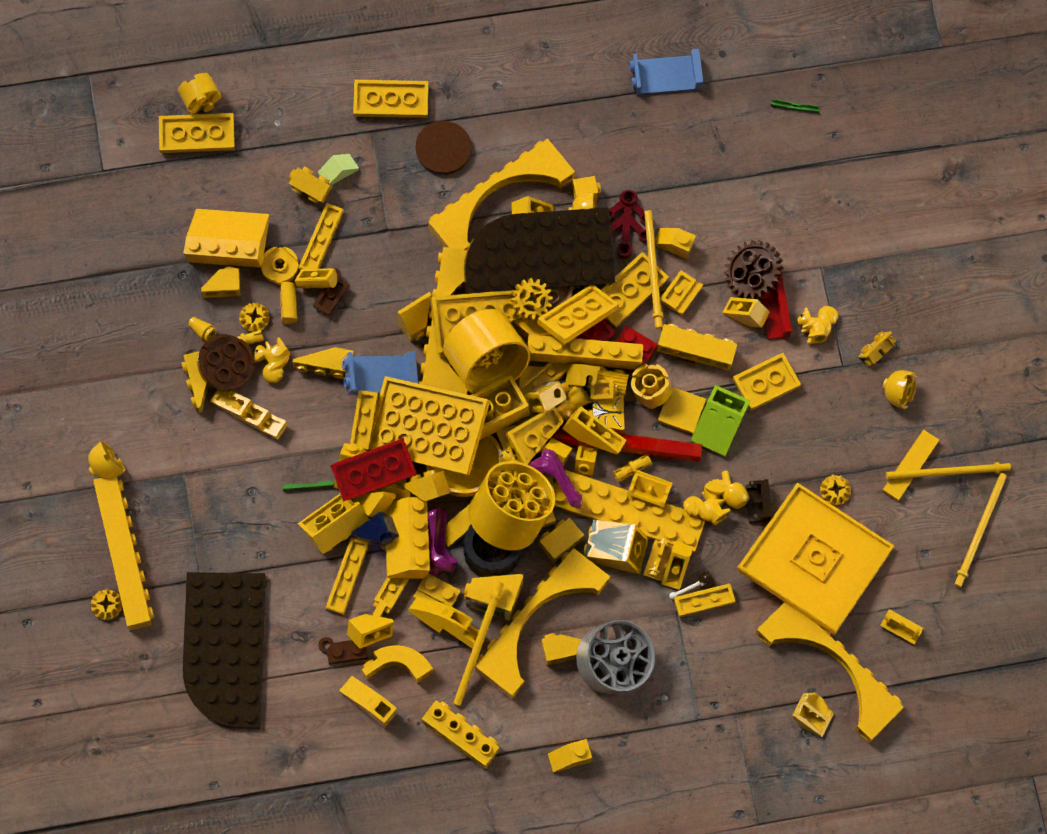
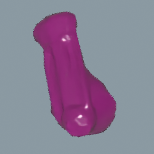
[529,449,583,509]
[428,508,458,576]

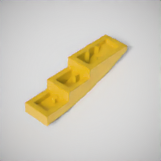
[210,390,288,440]

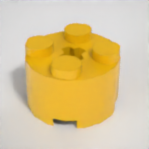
[178,73,222,115]
[631,364,672,409]

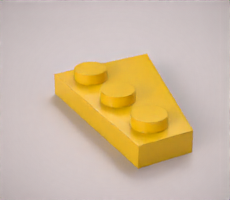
[505,407,564,465]

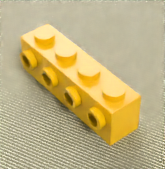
[657,324,737,371]
[422,700,500,769]

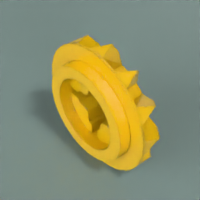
[239,302,270,332]
[820,474,851,505]
[91,589,122,620]

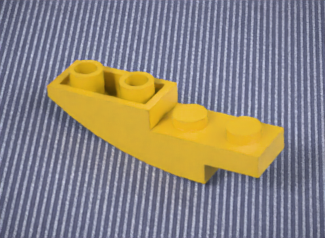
[407,597,479,649]

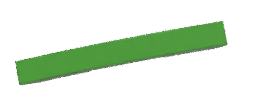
[770,100,819,113]
[282,481,334,491]

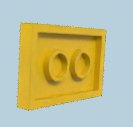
[732,353,801,411]

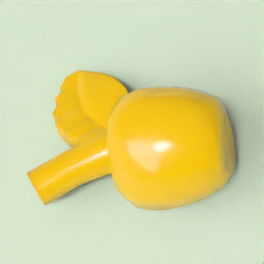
[705,471,749,509]

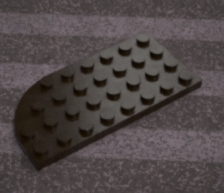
[464,207,615,294]
[183,572,266,729]

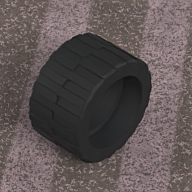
[463,525,522,577]

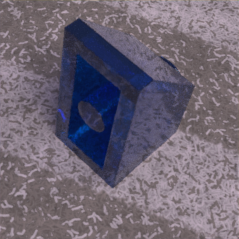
[351,512,399,546]

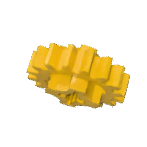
[510,278,553,320]

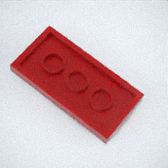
[330,438,417,501]

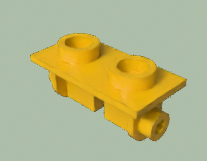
[858,331,896,367]
[643,539,673,581]
[880,609,923,645]

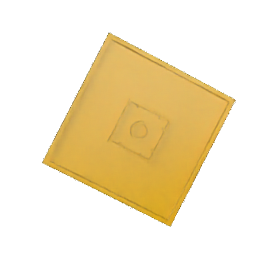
[736,482,895,635]

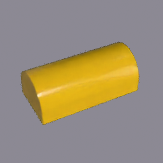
[295,268,337,288]
[280,282,298,324]

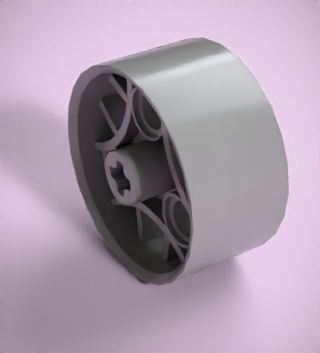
[576,620,655,694]

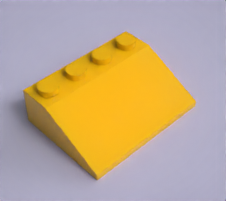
[183,209,270,268]

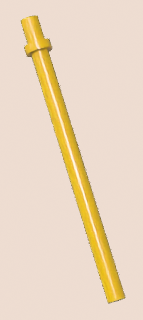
[644,210,664,329]
[886,462,1011,480]
[954,473,1007,588]
[453,581,504,706]

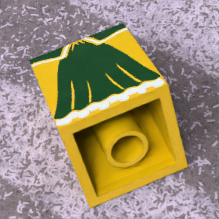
[584,520,649,575]
[463,574,524,621]

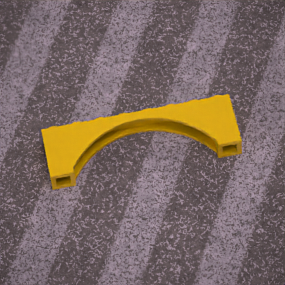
[428,139,575,250]
[418,247,468,395]
[475,548,610,700]
[755,602,904,744]

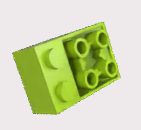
[690,385,750,457]

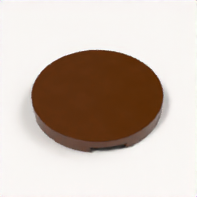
[415,121,471,175]
[197,334,255,392]

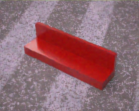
[757,268,792,340]

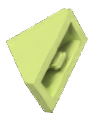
[318,154,359,186]

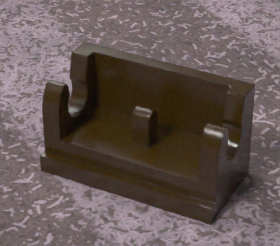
[745,479,772,523]

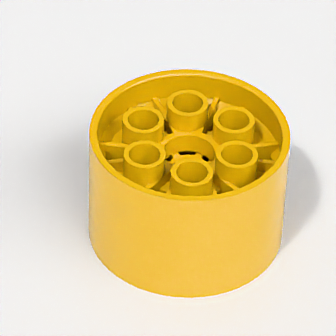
[443,309,530,394]
[468,461,555,550]

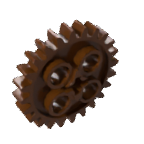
[724,240,784,299]

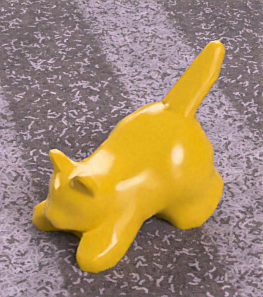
[555,385,595,421]

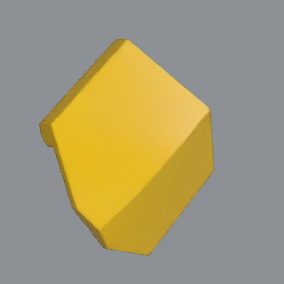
[792,692,834,737]

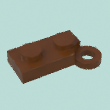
[313,268,350,317]
[318,637,368,665]

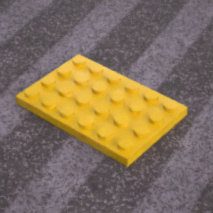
[366,376,490,476]

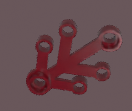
[609,190,647,259]

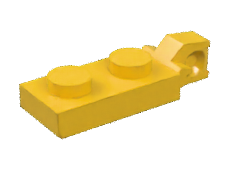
[372,578,410,617]

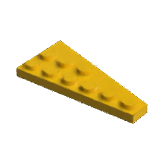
[431,289,543,355]

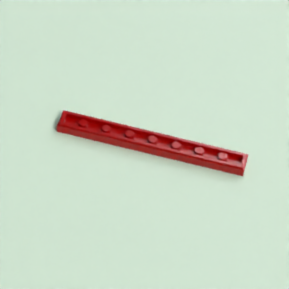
[548,426,702,462]

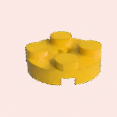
[261,247,299,285]

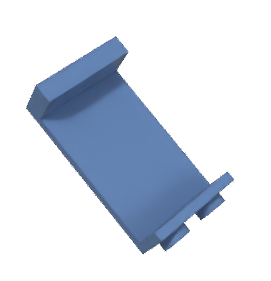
[629,49,703,95]
[342,351,418,395]

